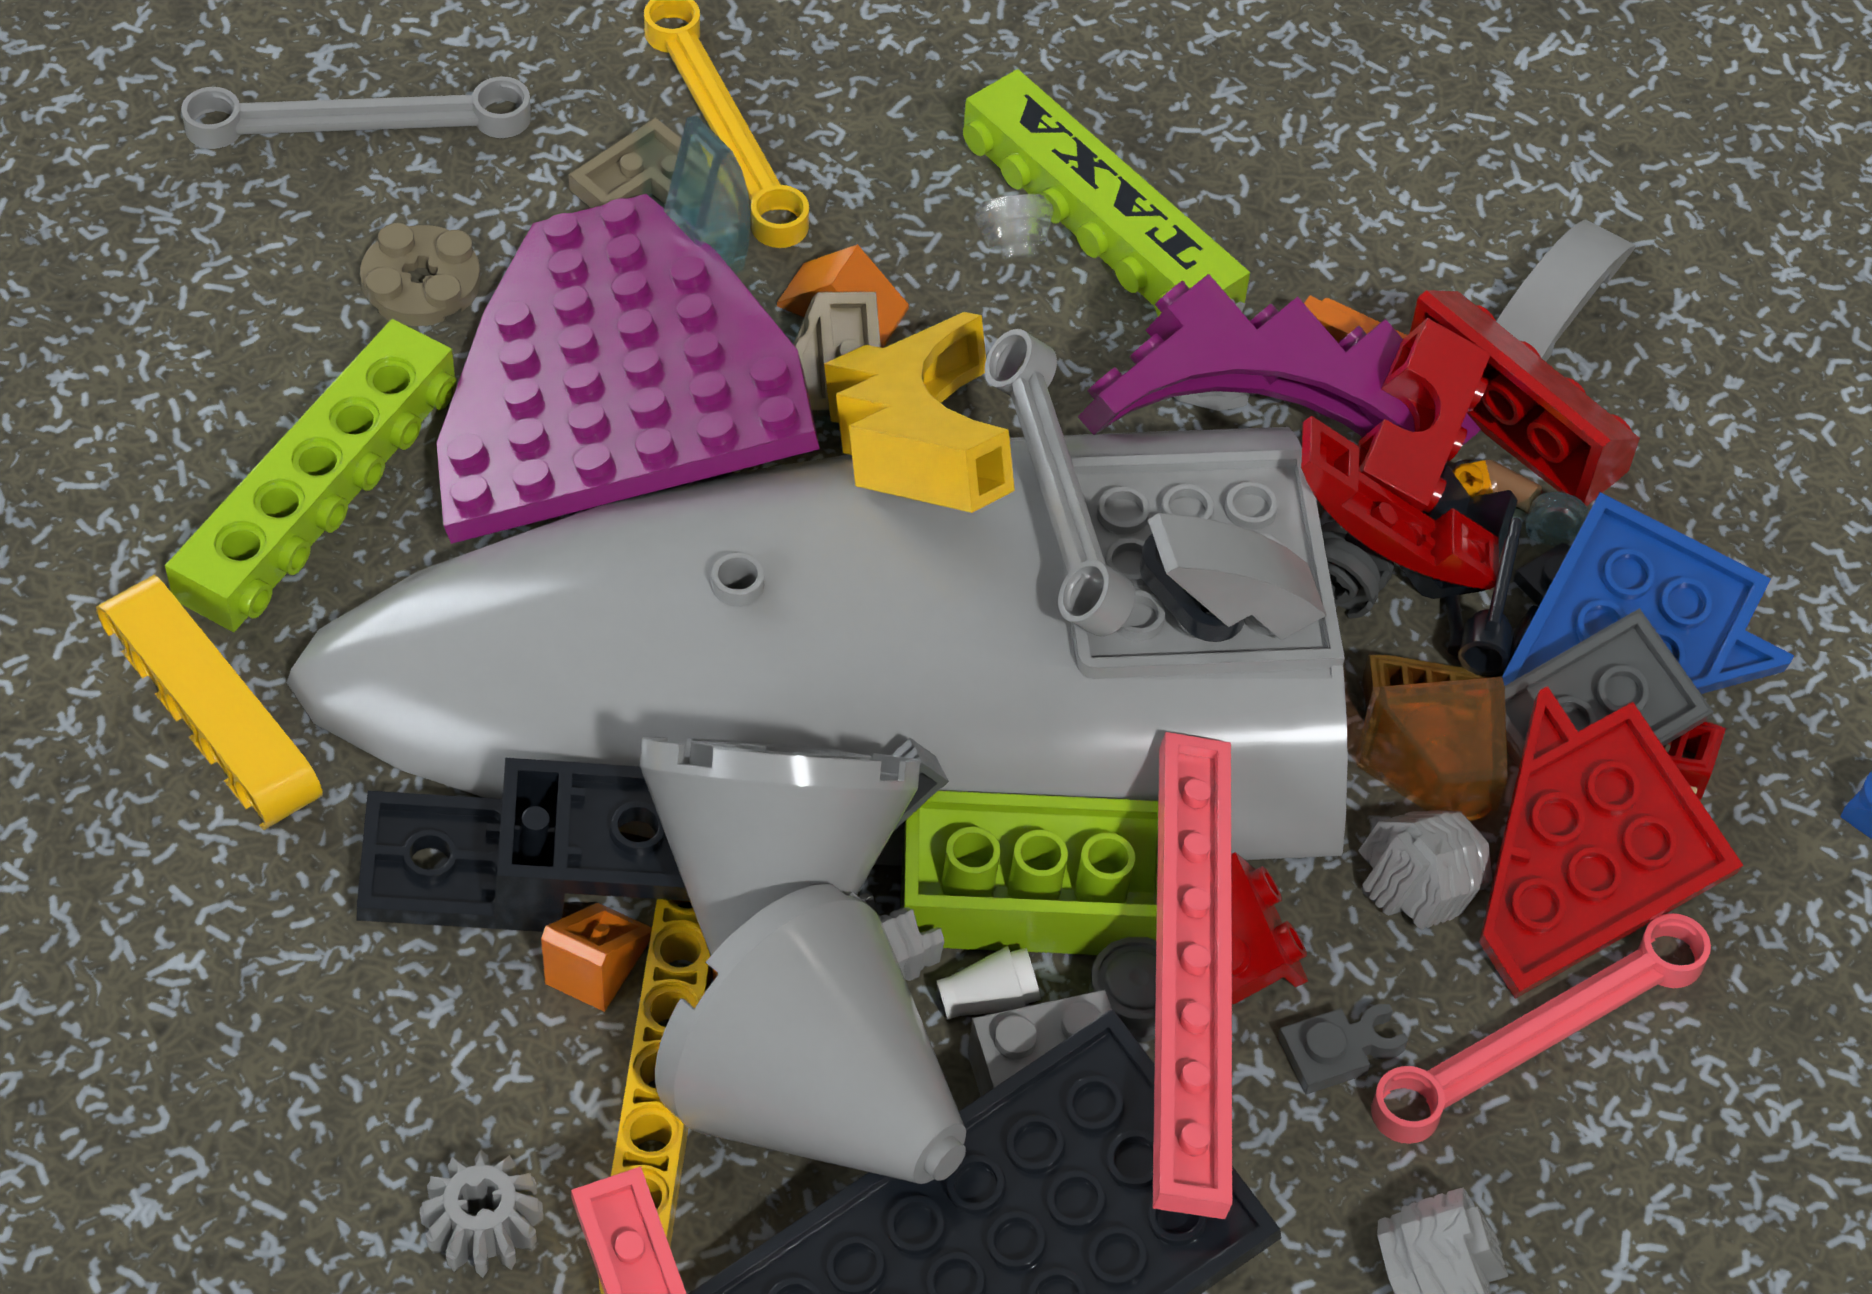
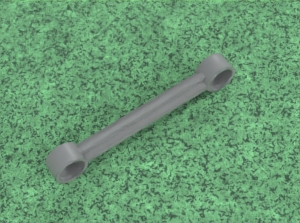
[181,76,531,149]
[985,329,1135,637]

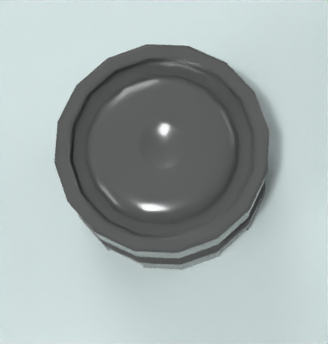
[1321,521,1394,619]
[1088,937,1156,1042]

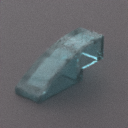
[664,115,751,274]

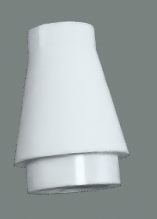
[936,946,1041,1020]

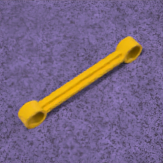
[644,0,809,248]

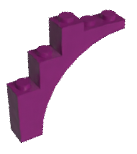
[1078,274,1481,446]

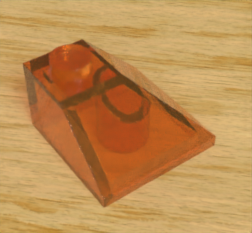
[1355,677,1508,821]

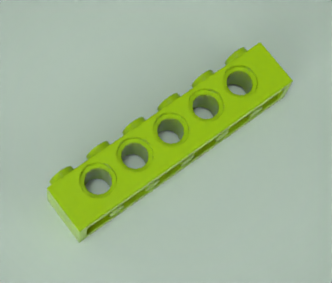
[165,319,457,633]

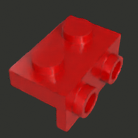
[1231,852,1308,1004]

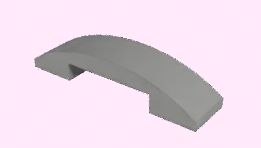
[1496,219,1636,362]

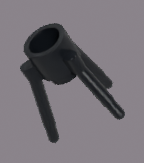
[1445,518,1539,676]

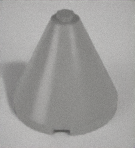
[640,737,920,974]
[655,884,966,1184]

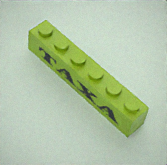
[963,69,1250,316]

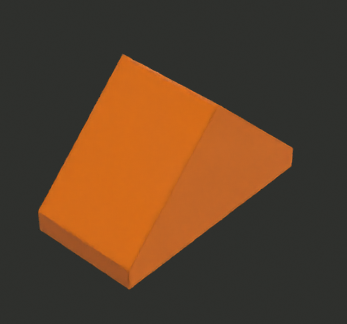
[777,244,909,348]
[541,903,652,1012]

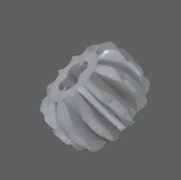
[420,1149,544,1278]

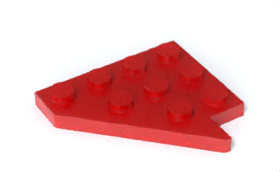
[1479,686,1743,999]

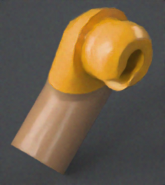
[1452,460,1542,513]

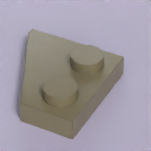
[793,292,881,416]

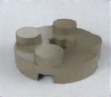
[360,223,481,326]

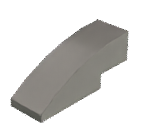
[1148,513,1327,640]

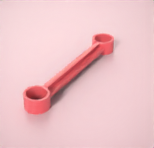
[1371,913,1711,1144]

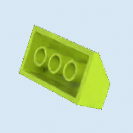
[900,791,1158,955]

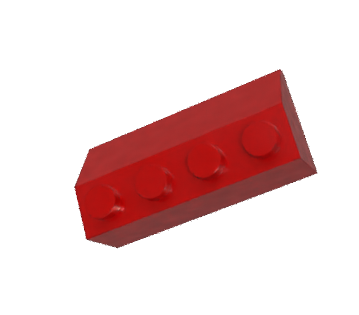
[1410,290,1640,510]

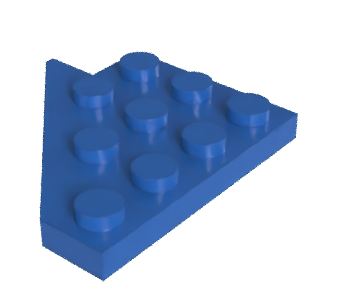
[1494,492,1794,694]

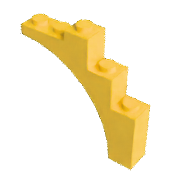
[824,312,1015,513]

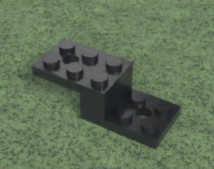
[356,758,690,932]

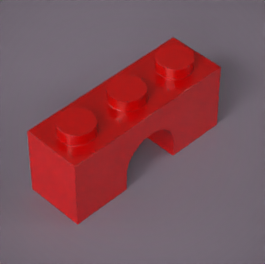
[1358,318,1491,513]

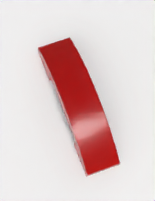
[1301,416,1499,590]

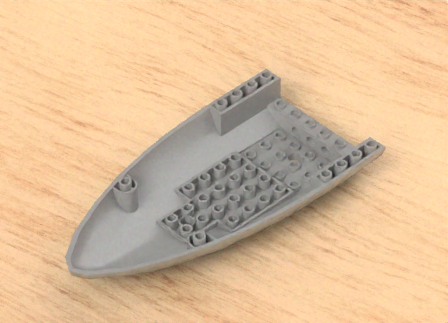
[286,427,1348,866]

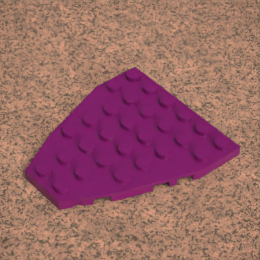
[436,194,820,544]

